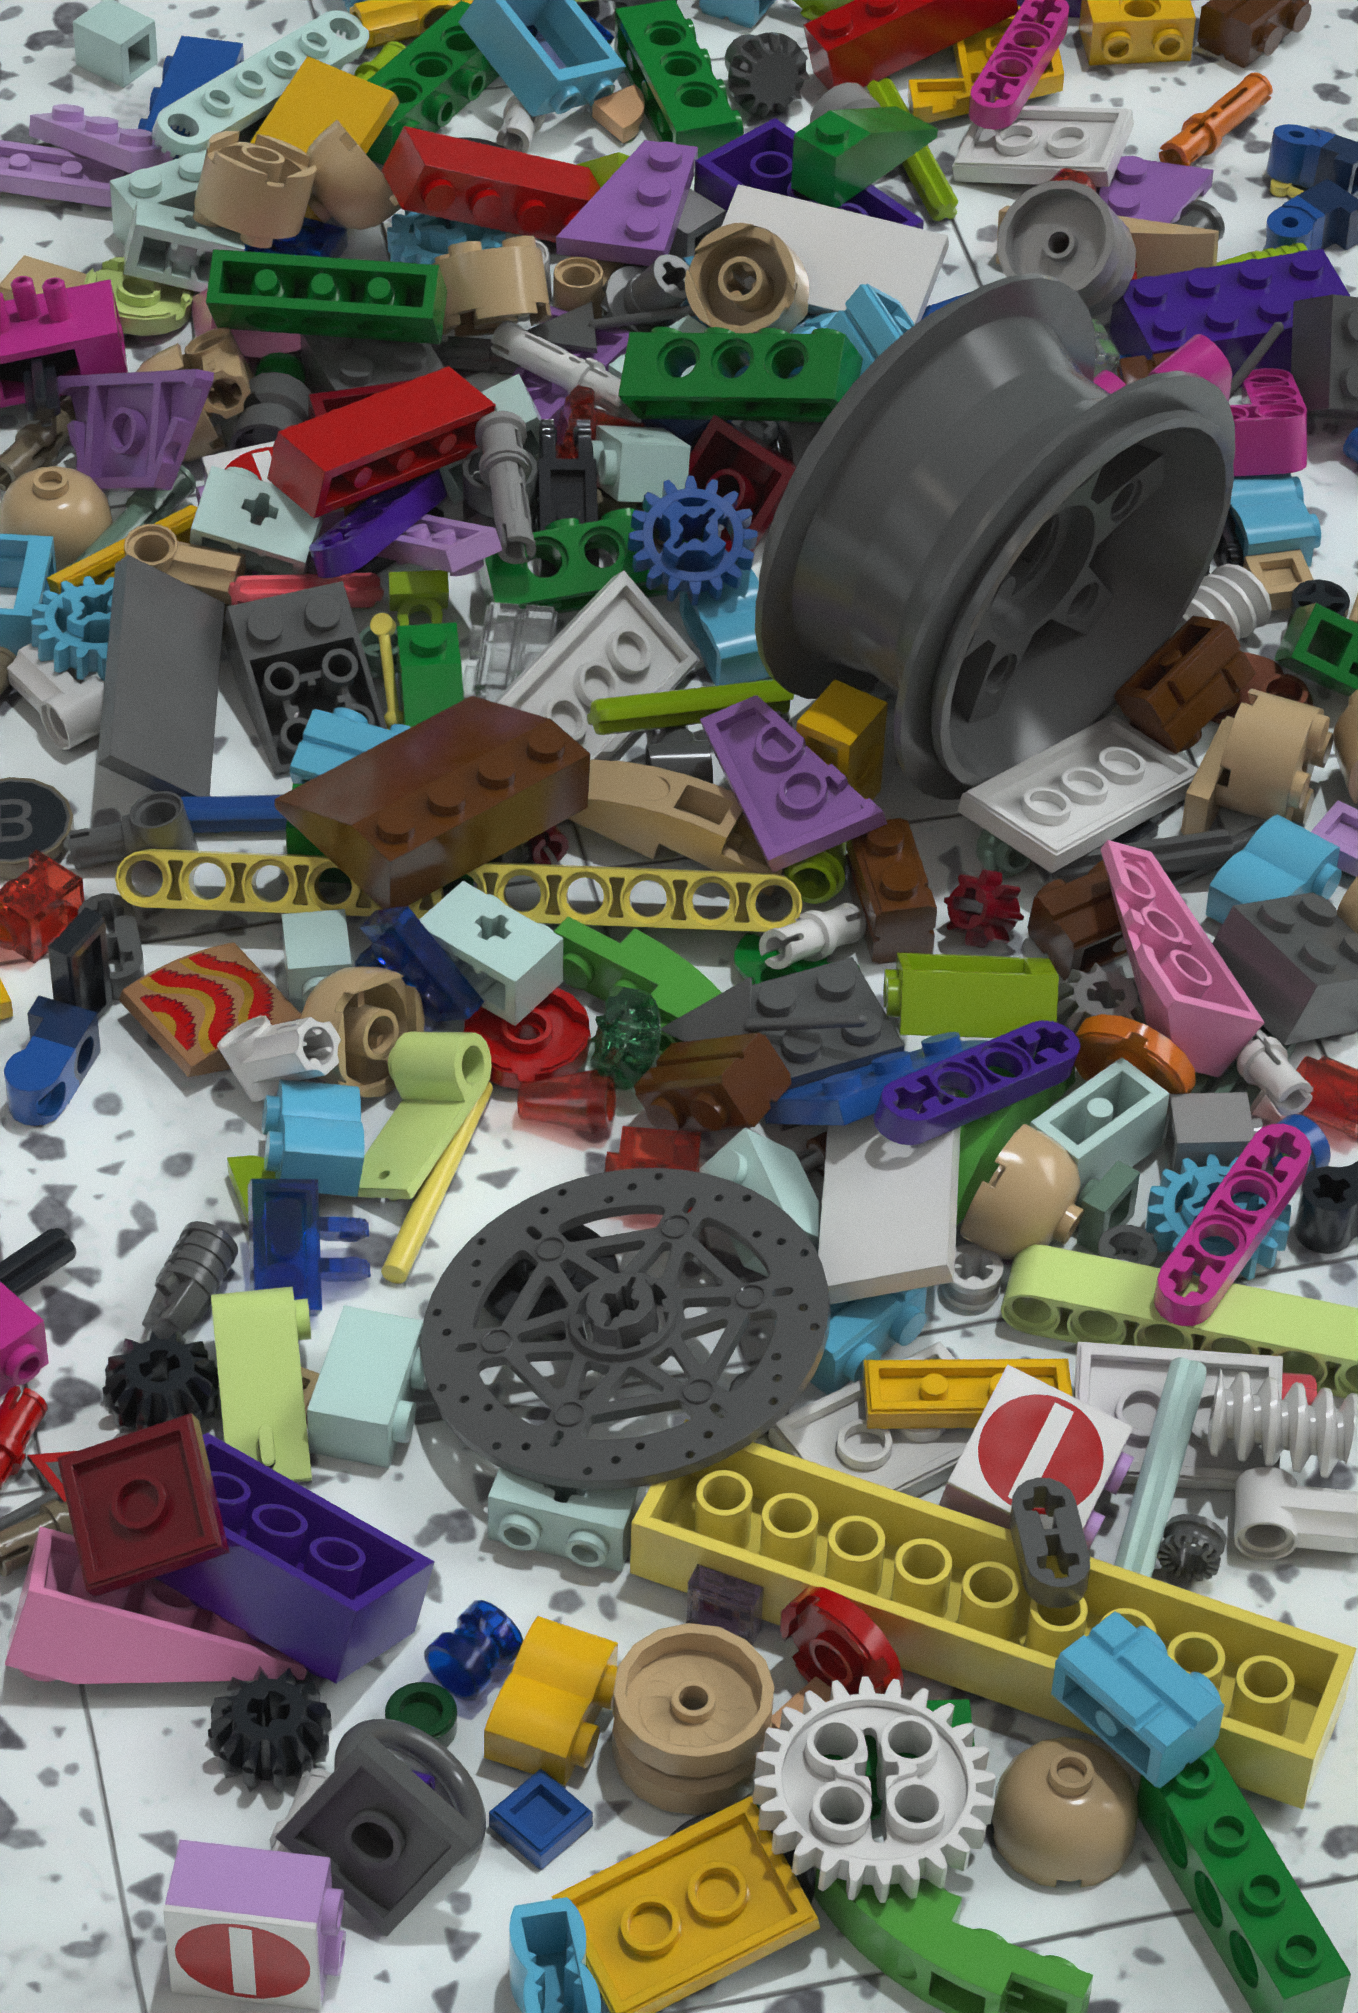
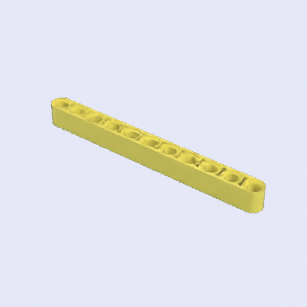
[115,849,803,932]

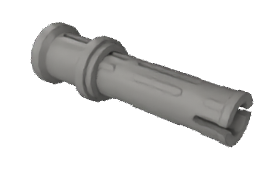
[474,411,536,564]

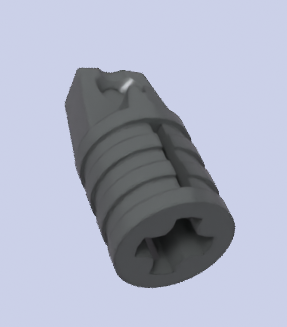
[142,1221,238,1339]

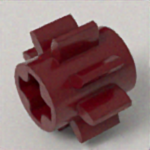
[944,869,1024,949]

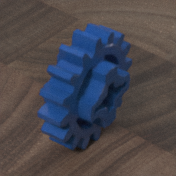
[627,476,758,605]

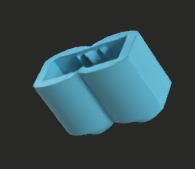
[1229,473,1321,567]
[679,569,770,686]
[1205,814,1342,924]
[262,1079,365,1197]
[509,1897,601,2013]

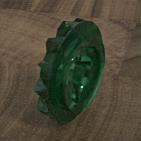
[590,987,661,1091]

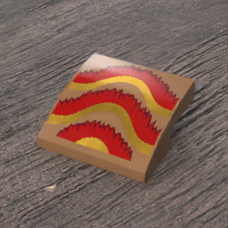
[119,942,301,1077]

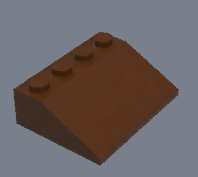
[275,696,591,916]

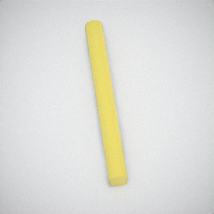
[381,1082,493,1284]

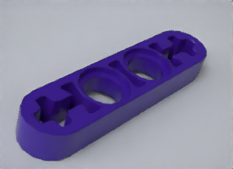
[309,469,448,578]
[873,1020,1081,1145]

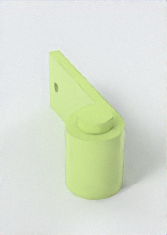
[348,1031,492,1201]
[211,1286,312,1483]

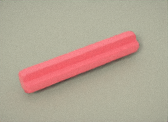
[228,572,384,608]

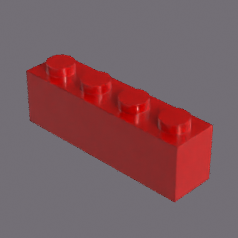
[803,0,1019,90]
[381,126,601,242]
[267,366,496,518]

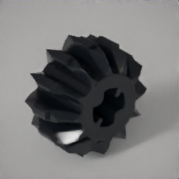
[102,1329,219,1434]
[208,1666,332,1794]

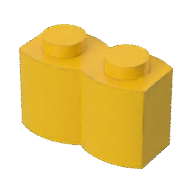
[484,1616,618,1785]

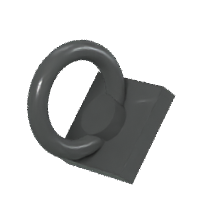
[275,1719,486,1937]

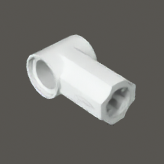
[7,643,105,750]
[217,1015,341,1102]
[1234,1467,1358,1560]

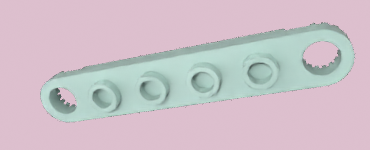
[151,10,369,158]

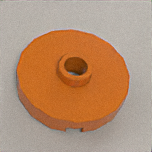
[1074,1014,1196,1094]

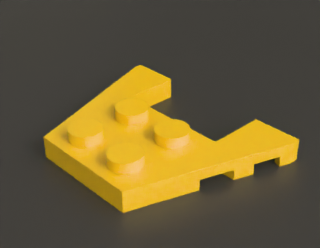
[907,6,1064,123]

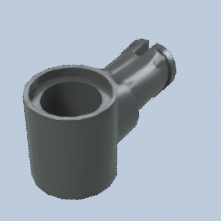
[645,725,713,784]
[69,791,199,874]

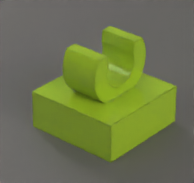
[388,570,449,626]

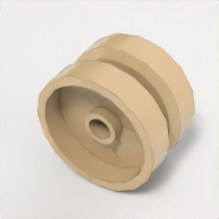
[612,1623,774,1815]

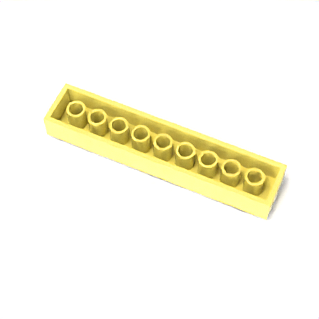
[630,1419,1357,1809]

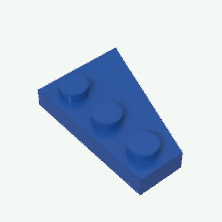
[764,1032,991,1126]

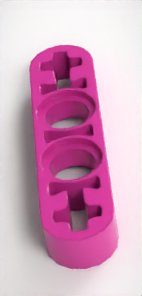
[969,0,1070,130]
[1154,1124,1311,1326]

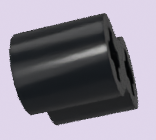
[1294,1161,1358,1254]

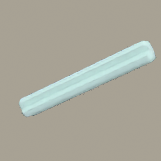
[1114,1357,1207,1578]

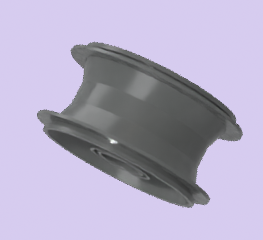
[755,273,1235,800]

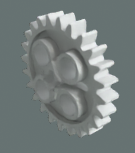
[752,1677,996,1903]

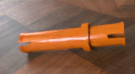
[1159,72,1273,166]

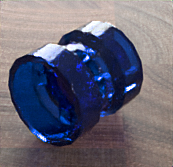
[424,1600,524,1701]

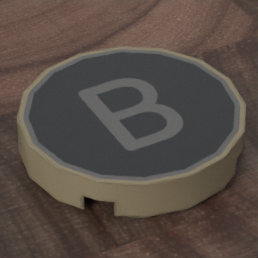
[0,777,75,879]

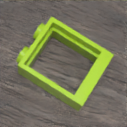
[883,953,1059,1038]

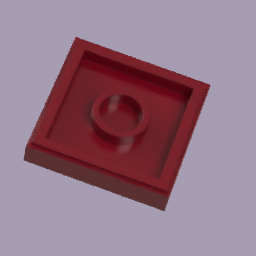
[57,1413,230,1597]

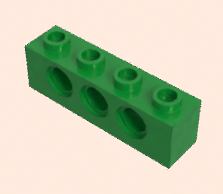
[366,0,500,166]
[614,0,744,159]
[206,249,447,344]
[618,327,863,422]
[478,508,703,626]
[1137,1747,1351,2013]

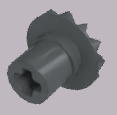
[724,32,810,118]
[600,254,689,332]

